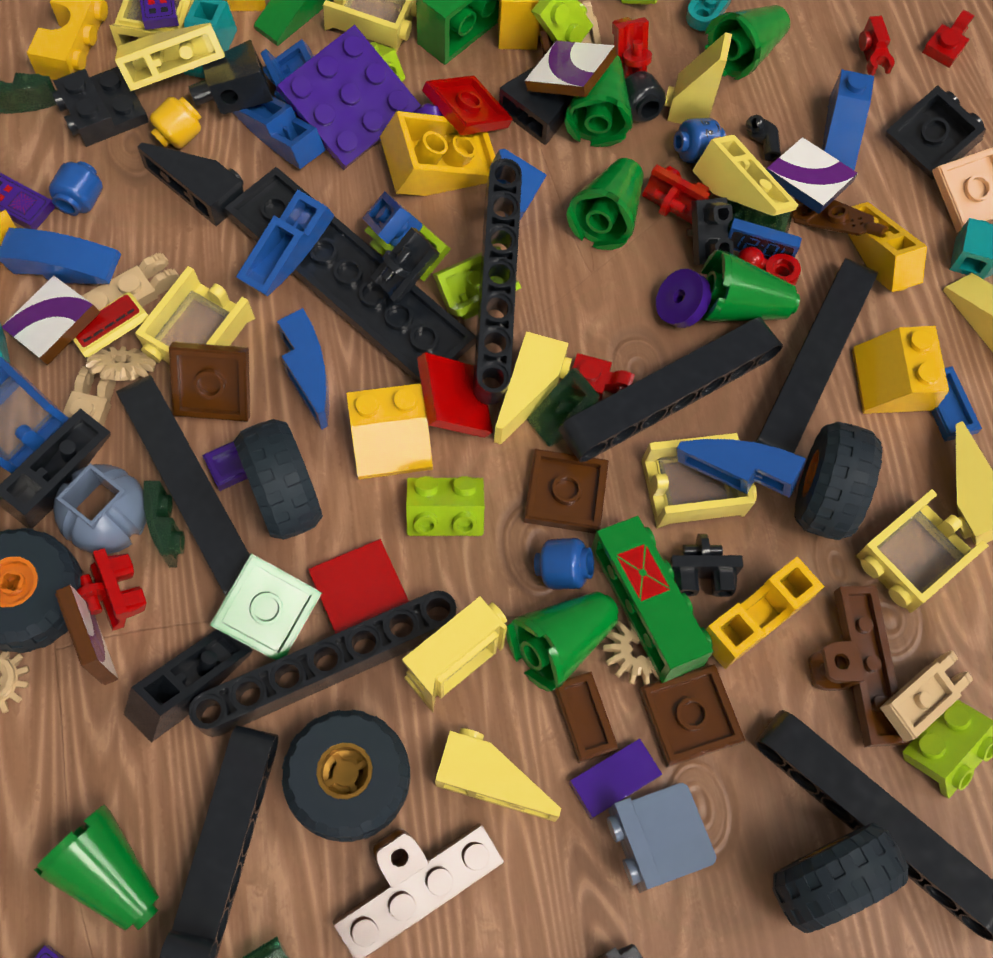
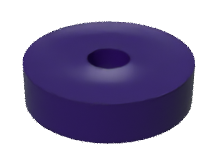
[656,269,711,328]

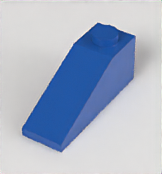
[822,69,874,170]

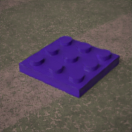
[276,25,421,170]

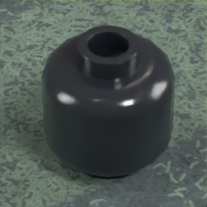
[625,71,666,122]

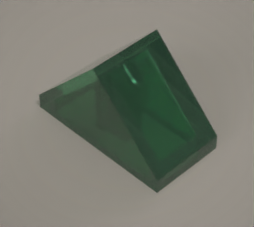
[527,368,600,447]

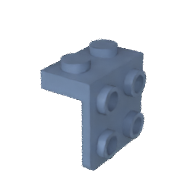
[607,783,716,893]

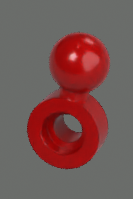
[737,247,801,286]

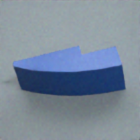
[232,96,326,169]
[236,190,334,296]
[0,228,121,284]
[277,308,330,430]
[677,439,806,498]

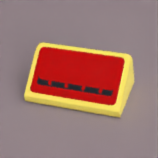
[73,292,148,357]

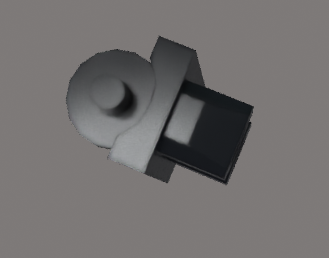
[687,198,734,265]
[371,227,440,303]
[670,534,743,597]

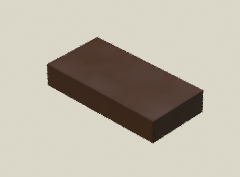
[554,672,619,763]

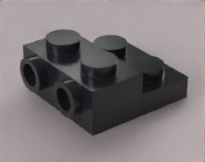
[51,67,149,147]
[886,85,986,180]

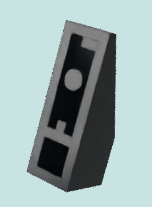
[137,142,244,226]
[0,408,111,529]
[124,629,253,743]

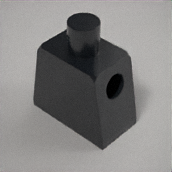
[188,40,273,114]
[499,65,573,145]

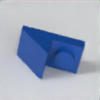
[363,191,423,247]

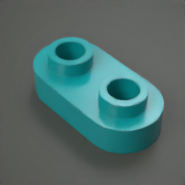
[686,0,731,31]

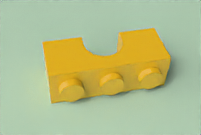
[27,0,108,80]
[706,556,825,669]

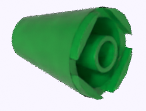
[705,5,790,80]
[564,55,633,147]
[566,158,644,250]
[701,250,800,322]
[506,591,619,692]
[34,805,159,931]

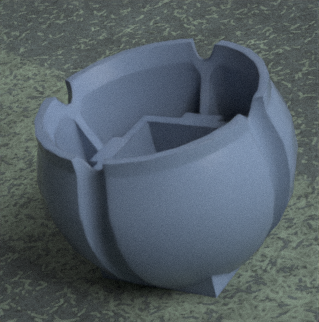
[54,463,148,554]

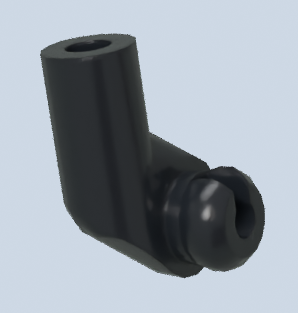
[746,114,781,162]

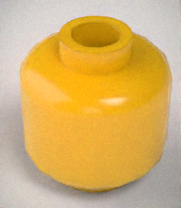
[150,97,202,149]

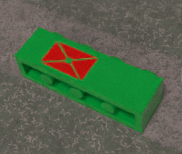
[591,516,714,683]

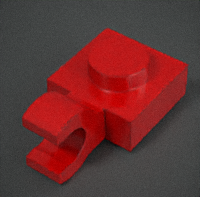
[922,10,975,68]
[859,15,895,76]
[567,353,635,400]

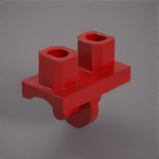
[612,17,652,78]
[642,164,710,224]
[76,548,147,631]

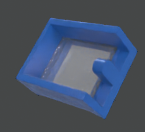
[0,356,70,474]

